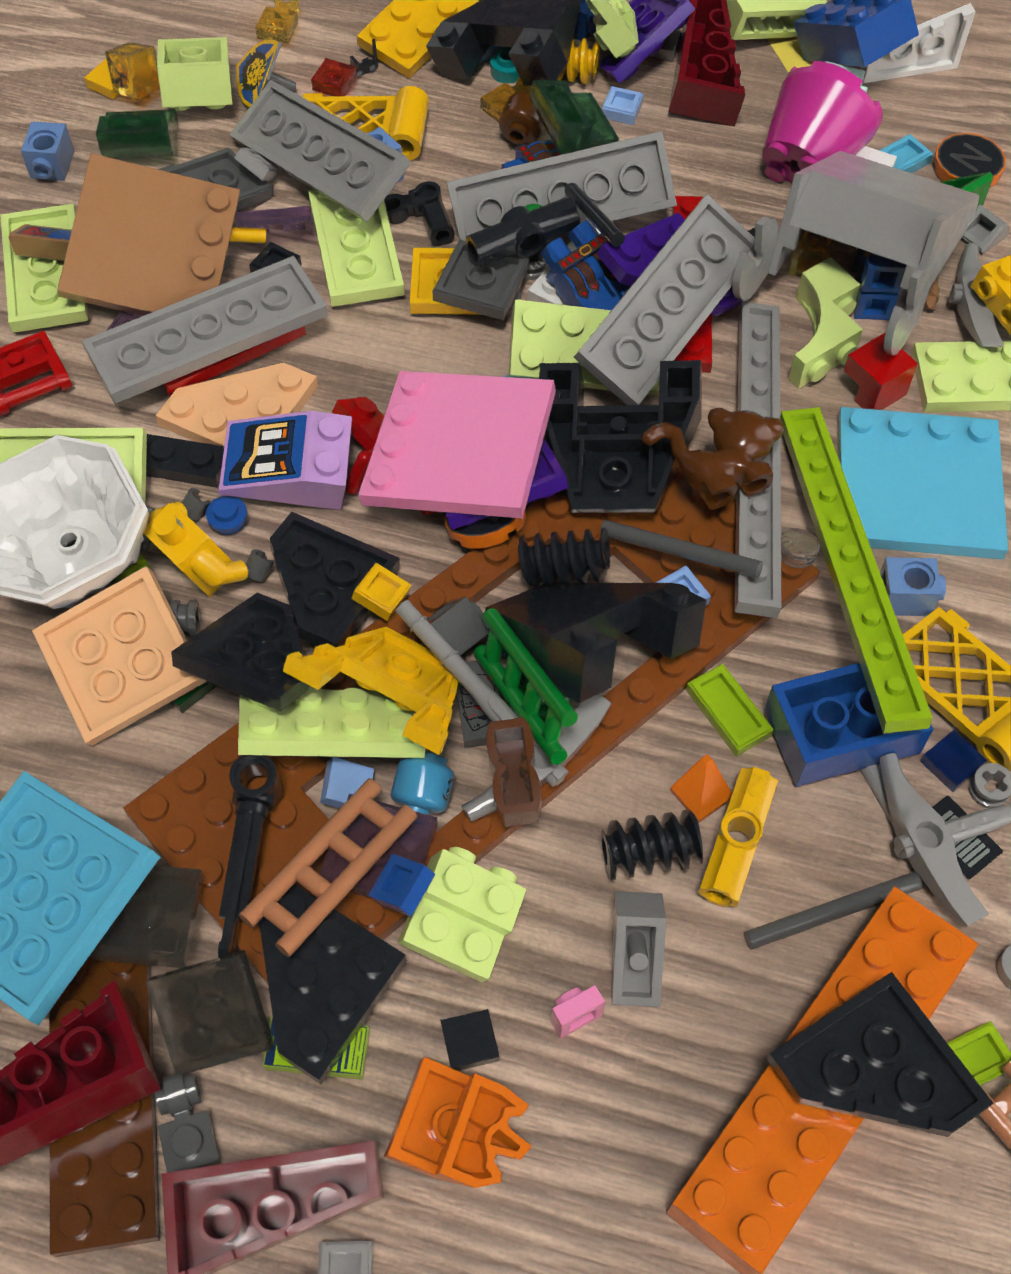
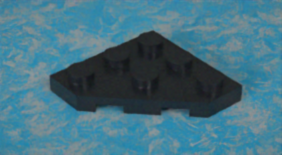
[270,511,400,647]
[171,592,309,712]
[259,884,407,1084]
[767,972,994,1137]

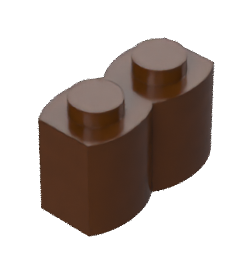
[486,717,542,827]

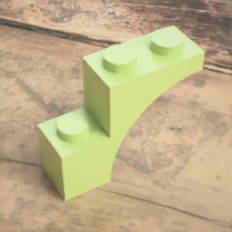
[788,257,863,389]

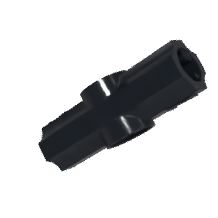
[466,197,580,267]

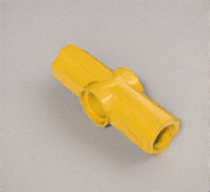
[698,767,778,907]

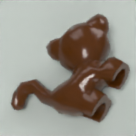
[642,408,784,510]

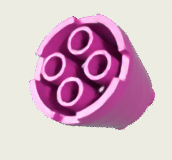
[762,61,883,183]

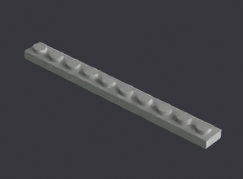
[734,301,782,618]

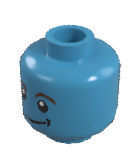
[390,752,455,821]

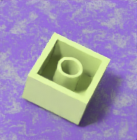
[157,37,233,111]

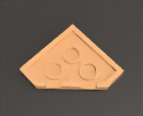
[155,363,318,446]

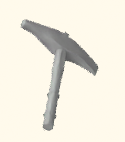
[948,243,1004,347]
[395,600,612,822]
[879,753,1011,927]

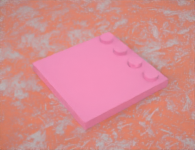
[358,371,556,519]

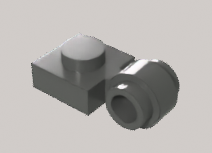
[154,1071,222,1172]

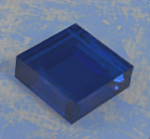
[920,730,987,792]

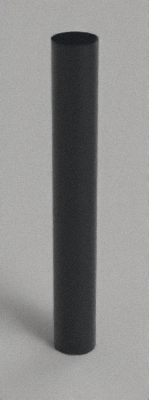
[565,183,625,247]

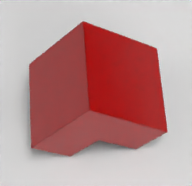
[843,333,918,410]

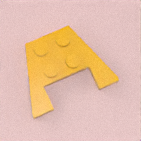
[283,627,458,755]

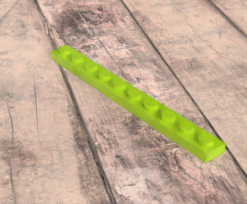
[780,407,932,734]

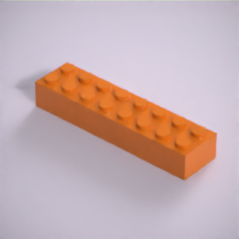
[666,886,979,1274]

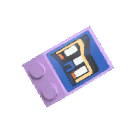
[218,411,352,510]

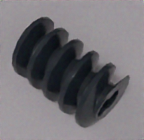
[518,527,611,587]
[601,810,703,880]

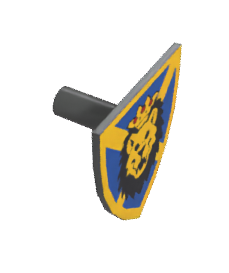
[236,40,296,107]

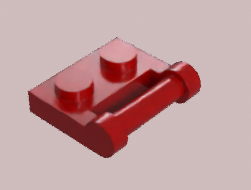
[0,330,73,417]

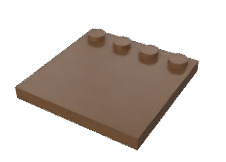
[57,153,240,316]

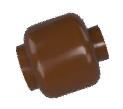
[499,91,548,145]

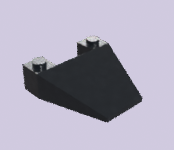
[426,0,582,88]
[539,360,702,513]
[485,583,707,703]

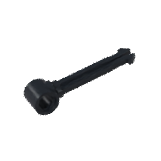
[218,755,283,969]

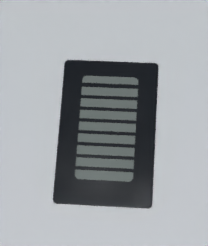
[932,796,1003,880]

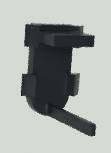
[348,39,378,78]

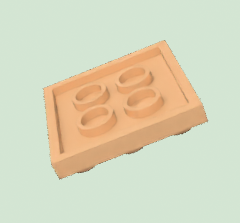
[32,566,207,746]

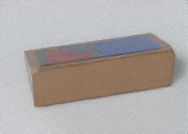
[9,224,72,261]

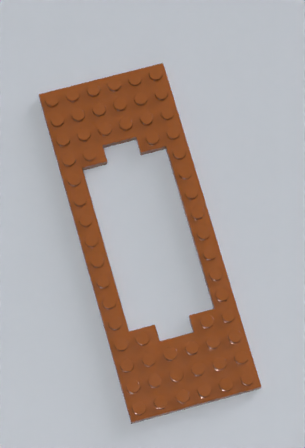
[123,465,820,985]

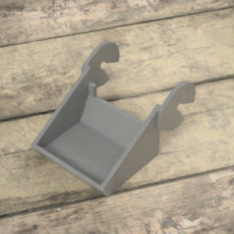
[732,151,980,355]

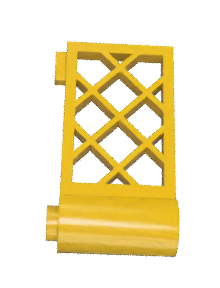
[302,86,429,161]
[902,607,1011,771]

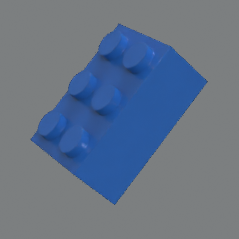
[793,0,919,67]
[764,663,934,787]

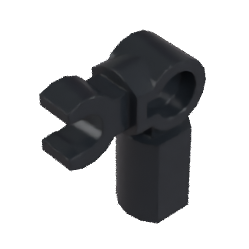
[384,181,455,246]

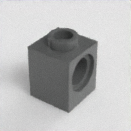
[416,597,490,656]

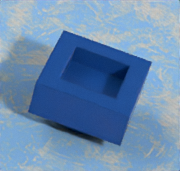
[368,854,435,917]

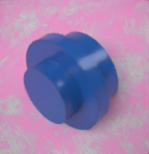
[206,496,248,535]

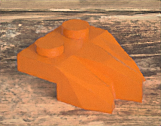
[384,1057,532,1188]

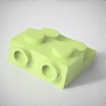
[586,0,639,58]
[398,847,526,983]

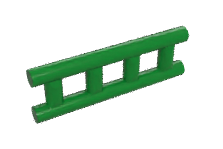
[474,608,578,765]

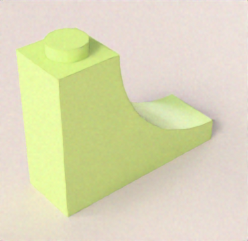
[726,0,827,40]

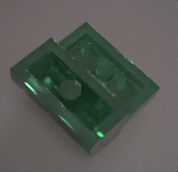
[530,80,619,155]
[96,109,178,159]

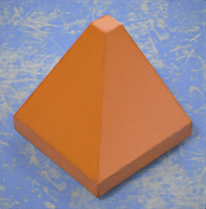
[670,754,732,823]

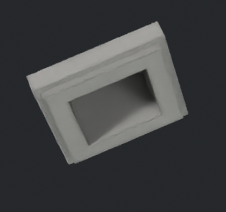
[961,204,1010,254]

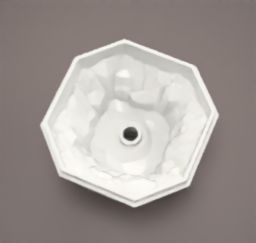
[0,435,149,609]

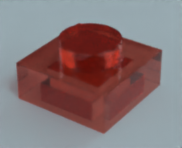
[311,58,357,96]

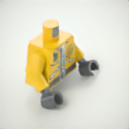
[143,488,274,598]

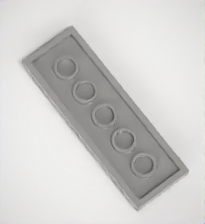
[229,80,411,222]
[447,131,677,241]
[573,194,756,405]
[82,256,328,404]

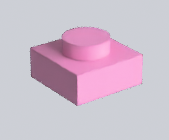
[551,985,605,1039]

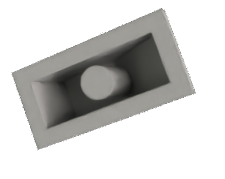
[612,891,666,1007]

